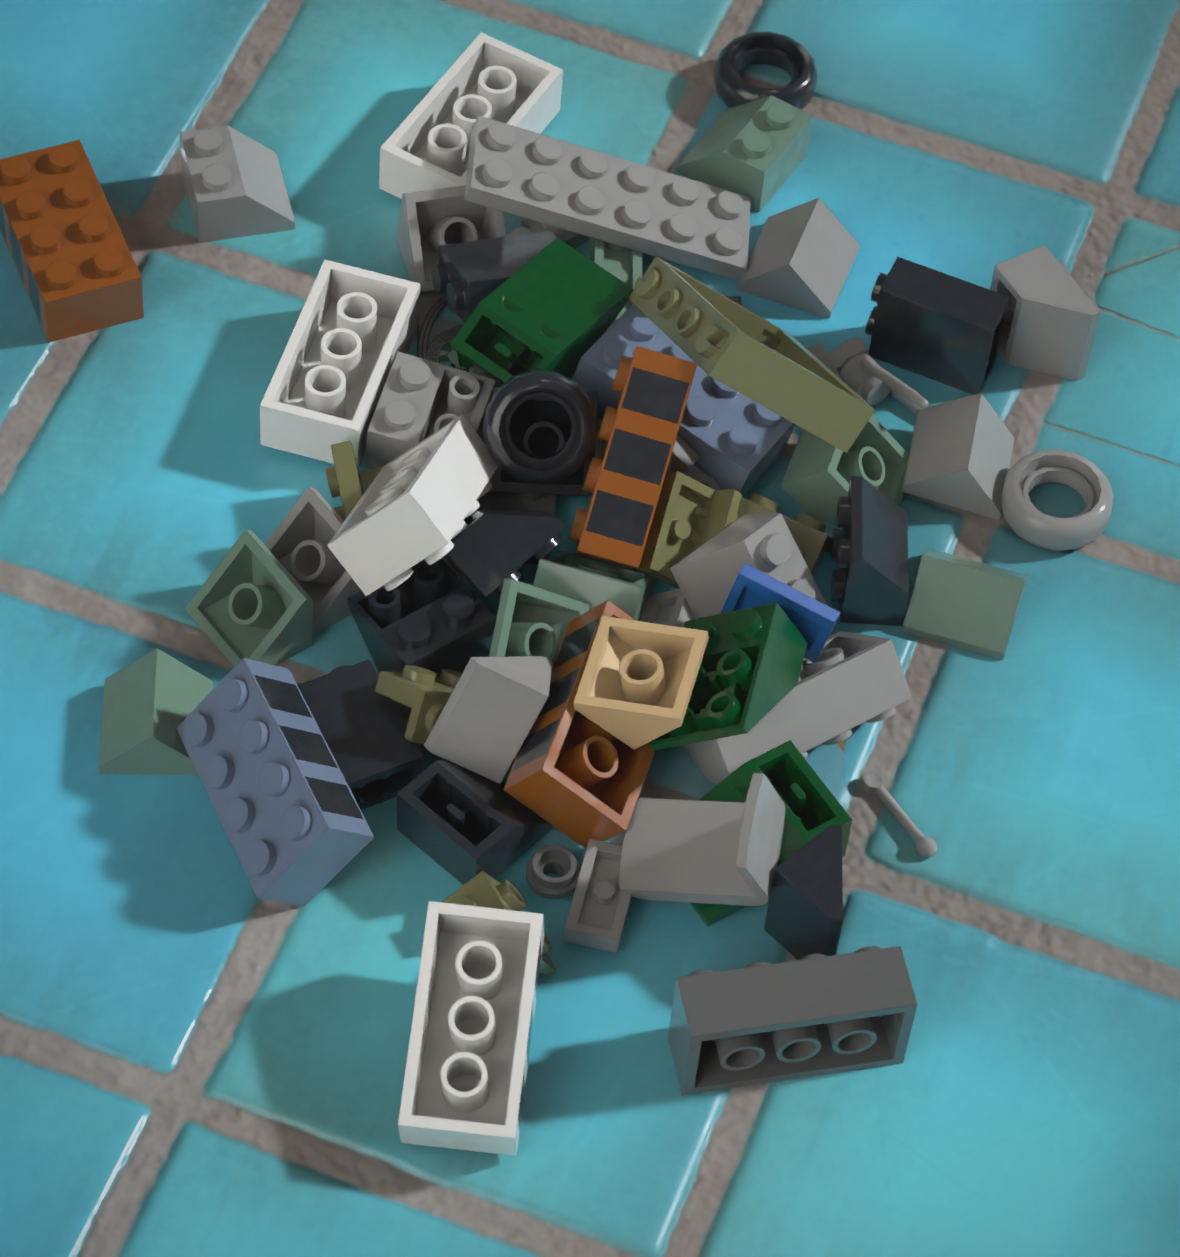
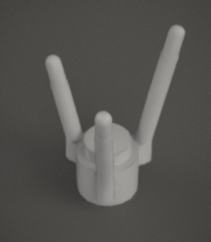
[840,353,929,414]

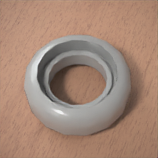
[1000,449,1114,551]

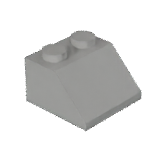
[180,126,295,243]
[670,513,826,619]

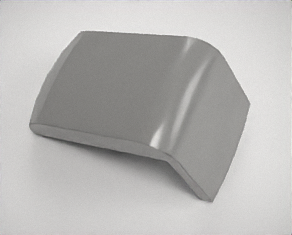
[619,773,786,906]

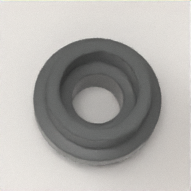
[526,845,581,899]

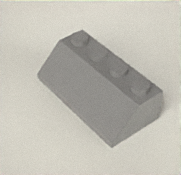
[682,631,912,784]

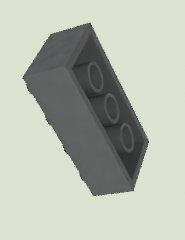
[668,946,917,1095]

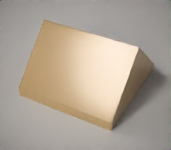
[573,616,709,750]

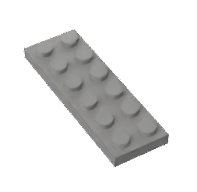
[464,115,751,281]

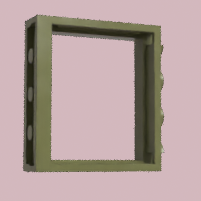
[628,256,875,453]

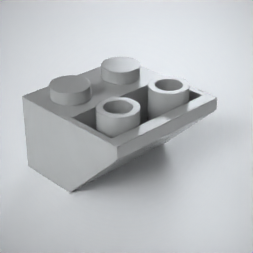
[990,245,1101,381]
[363,351,495,468]

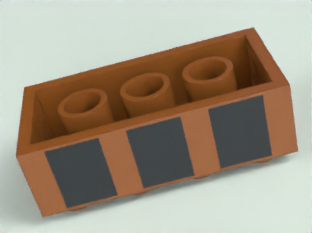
[0,140,144,343]
[568,346,698,571]
[504,600,655,849]

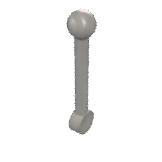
[863,771,937,858]

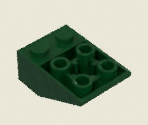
[450,238,634,384]
[649,602,808,751]
[690,740,852,927]

